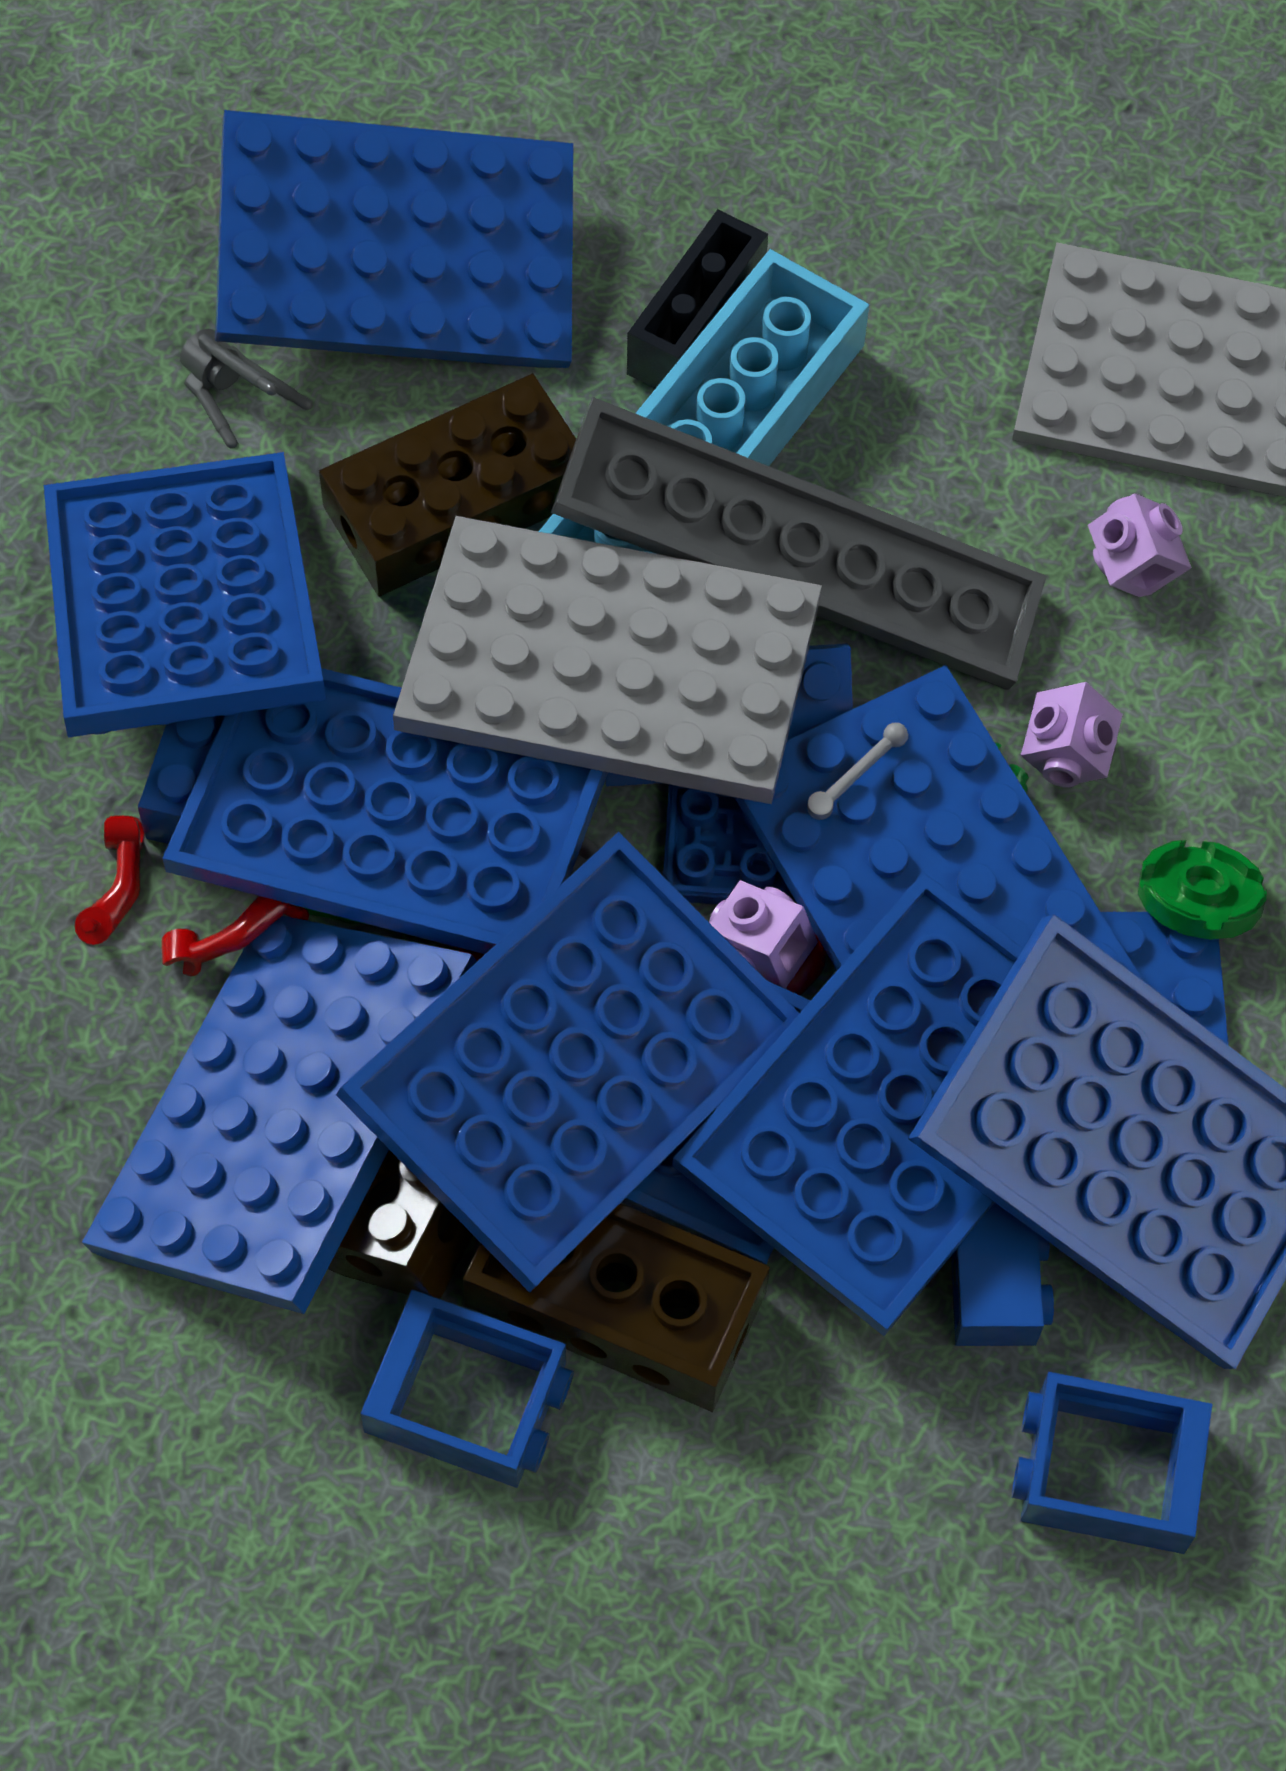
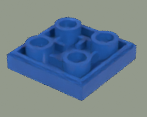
[663,784,790,904]

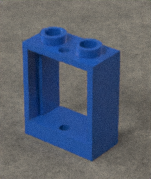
[360,1289,574,1488]
[1011,1371,1212,1554]

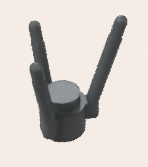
[180,328,313,448]

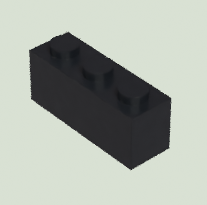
[627,209,768,389]

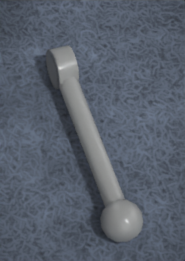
[807,723,908,820]

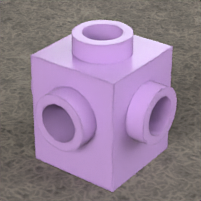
[1088,493,1192,597]
[1021,682,1123,787]
[709,880,818,989]

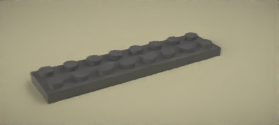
[551,397,1046,690]

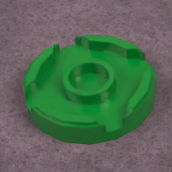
[1138,840,1267,940]

